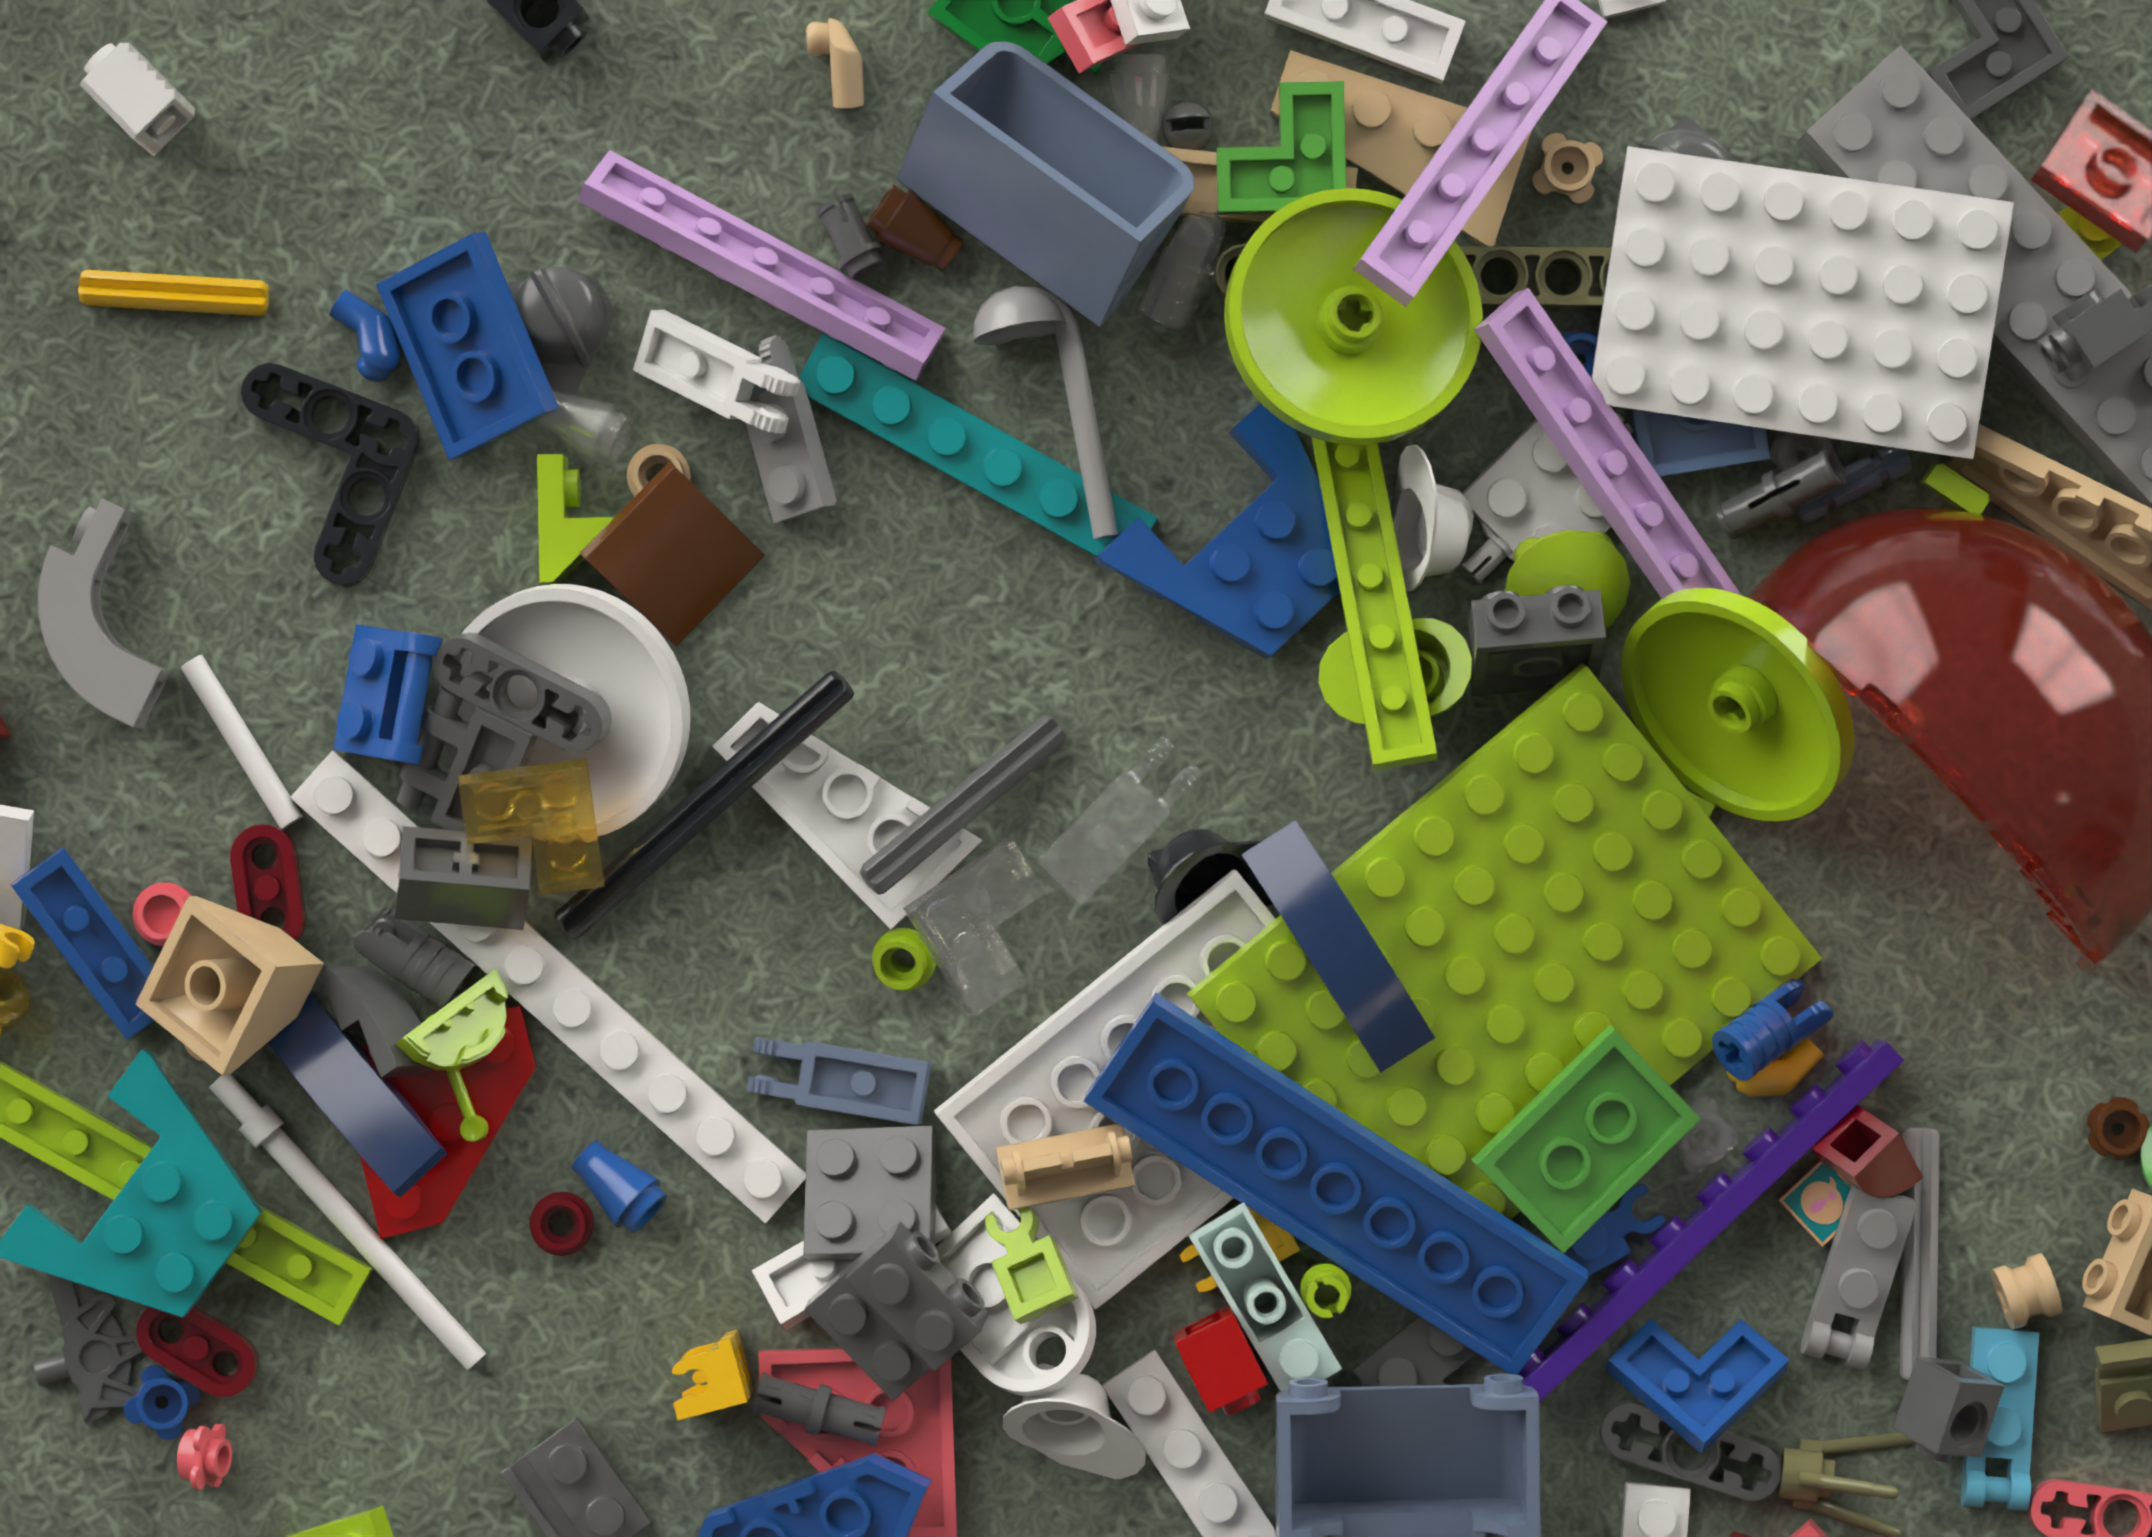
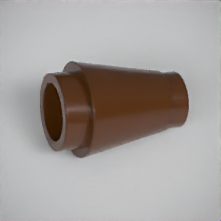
[865,184,963,272]

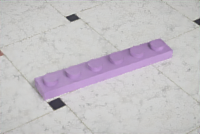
[1353,0,1607,307]
[577,150,946,381]
[1474,288,1741,599]

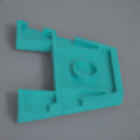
[0,1049,264,1317]

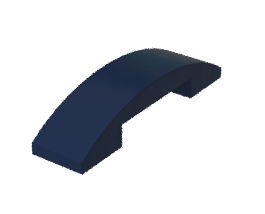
[1241,820,1435,1073]

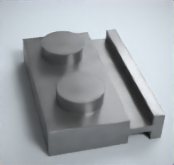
[501,1417,652,1537]

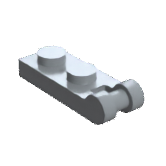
[1800,1184,1917,1371]

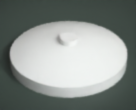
[439,584,691,840]

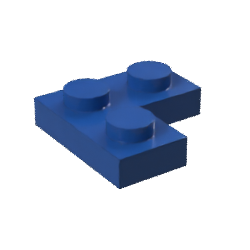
[1606,1319,1789,1454]

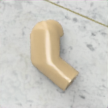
[806,18,864,108]

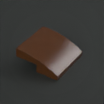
[580,461,765,646]

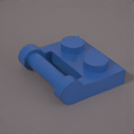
[333,624,443,765]

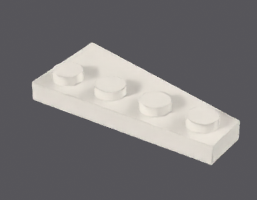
[713,702,983,930]

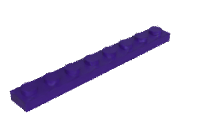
[1518,1039,1904,1403]

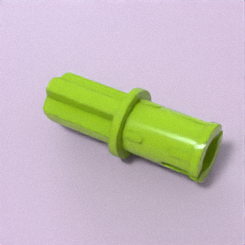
[1300,1262,1352,1318]

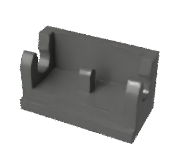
[395,826,533,930]

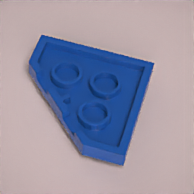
[698,1453,932,1537]

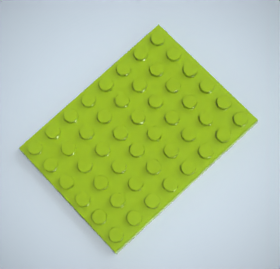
[1186,664,1822,1220]

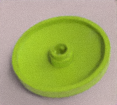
[1224,188,1483,445]
[1621,588,1855,822]

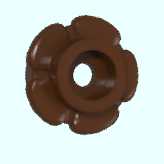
[2086,1097,2150,1160]

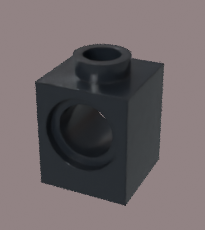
[486,0,589,62]

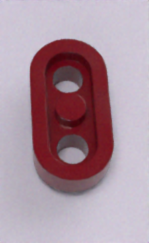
[230,824,307,942]
[136,1306,259,1397]

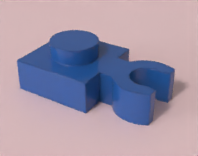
[1554,1184,1665,1276]

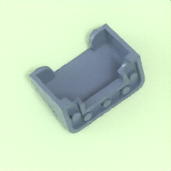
[1275,1374,1541,1537]

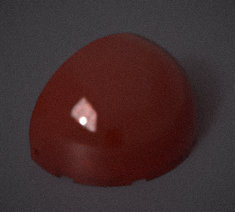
[1745,507,2152,971]

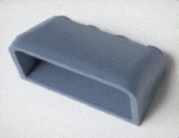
[896,42,1195,327]

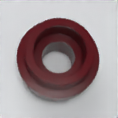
[529,1191,594,1256]

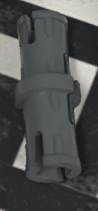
[1715,448,1847,539]
[751,1373,887,1447]

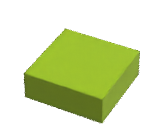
[1919,463,1991,518]

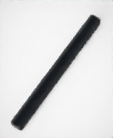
[554,671,854,939]

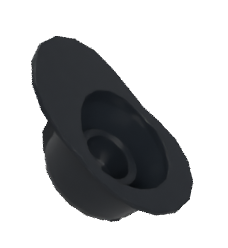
[1147,829,1272,924]

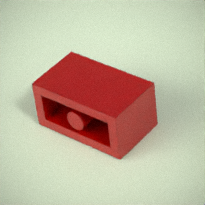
[1173,1305,1268,1416]

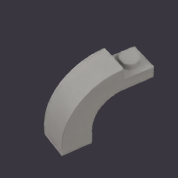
[38,498,171,729]

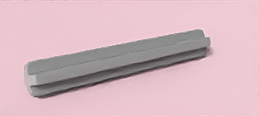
[1900,1128,1940,1381]

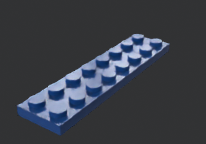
[1083,992,1588,1375]

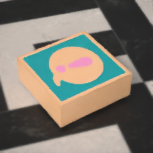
[1777,1159,1851,1247]

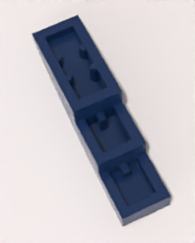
[268,990,448,1198]

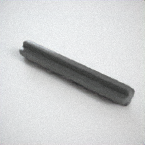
[859,715,1066,895]

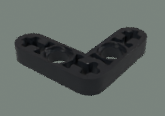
[241,363,420,586]

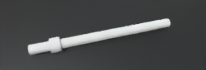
[209,1074,486,1371]

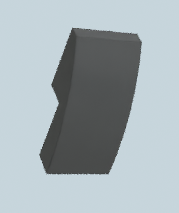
[320,966,433,1078]

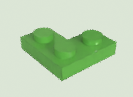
[1216,81,1346,215]

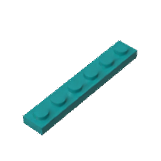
[798,332,1158,557]

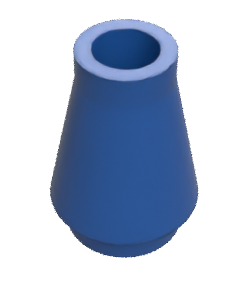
[571,1140,667,1233]

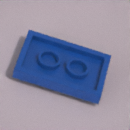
[376,232,559,460]

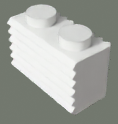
[80,43,195,156]

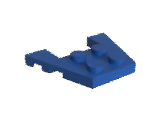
[1093,403,1340,659]

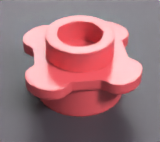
[177,1424,232,1490]

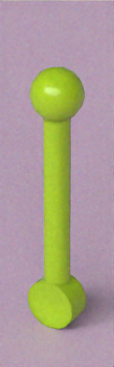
[425,1014,489,1142]

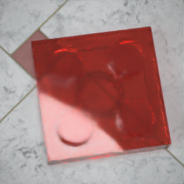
[2031,89,2152,253]

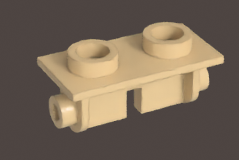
[996,1124,1135,1211]

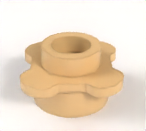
[1532,133,1603,204]

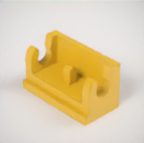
[672,1330,754,1421]

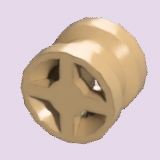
[1991,1253,2063,1330]

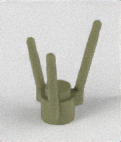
[1778,1432,1916,1537]

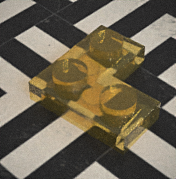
[458,758,604,895]

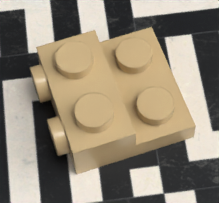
[2082,1189,2152,1336]

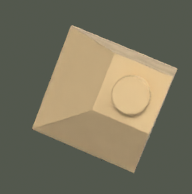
[135,896,324,1075]

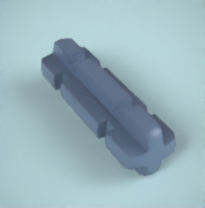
[1796,447,1913,523]

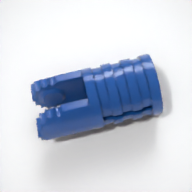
[1712,978,1834,1081]

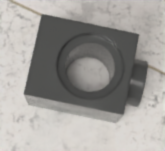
[1893,1357,2004,1462]

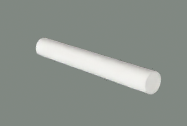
[180,654,303,829]

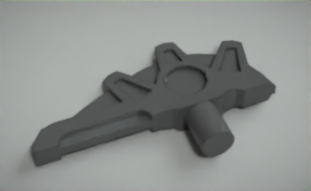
[33,1273,143,1425]

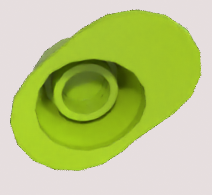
[1318,618,1473,725]

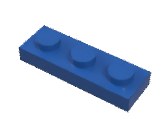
[10,846,154,1040]

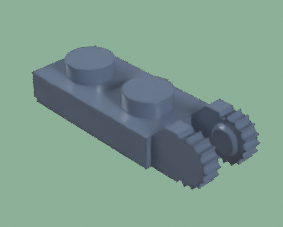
[746,1037,932,1126]

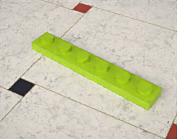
[1311,436,1437,771]

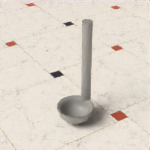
[974,286,1118,540]

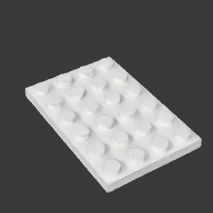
[1591,146,2014,459]
[934,869,1275,1310]

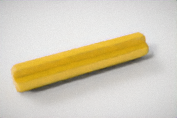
[78,270,269,316]

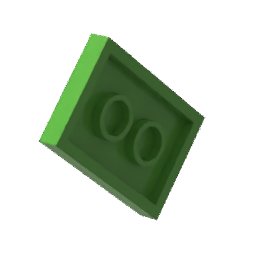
[1471,1025,1701,1254]

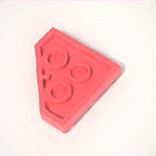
[758,1347,958,1537]

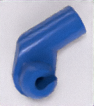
[329,290,401,382]

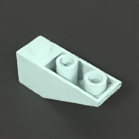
[1188,1202,1342,1391]

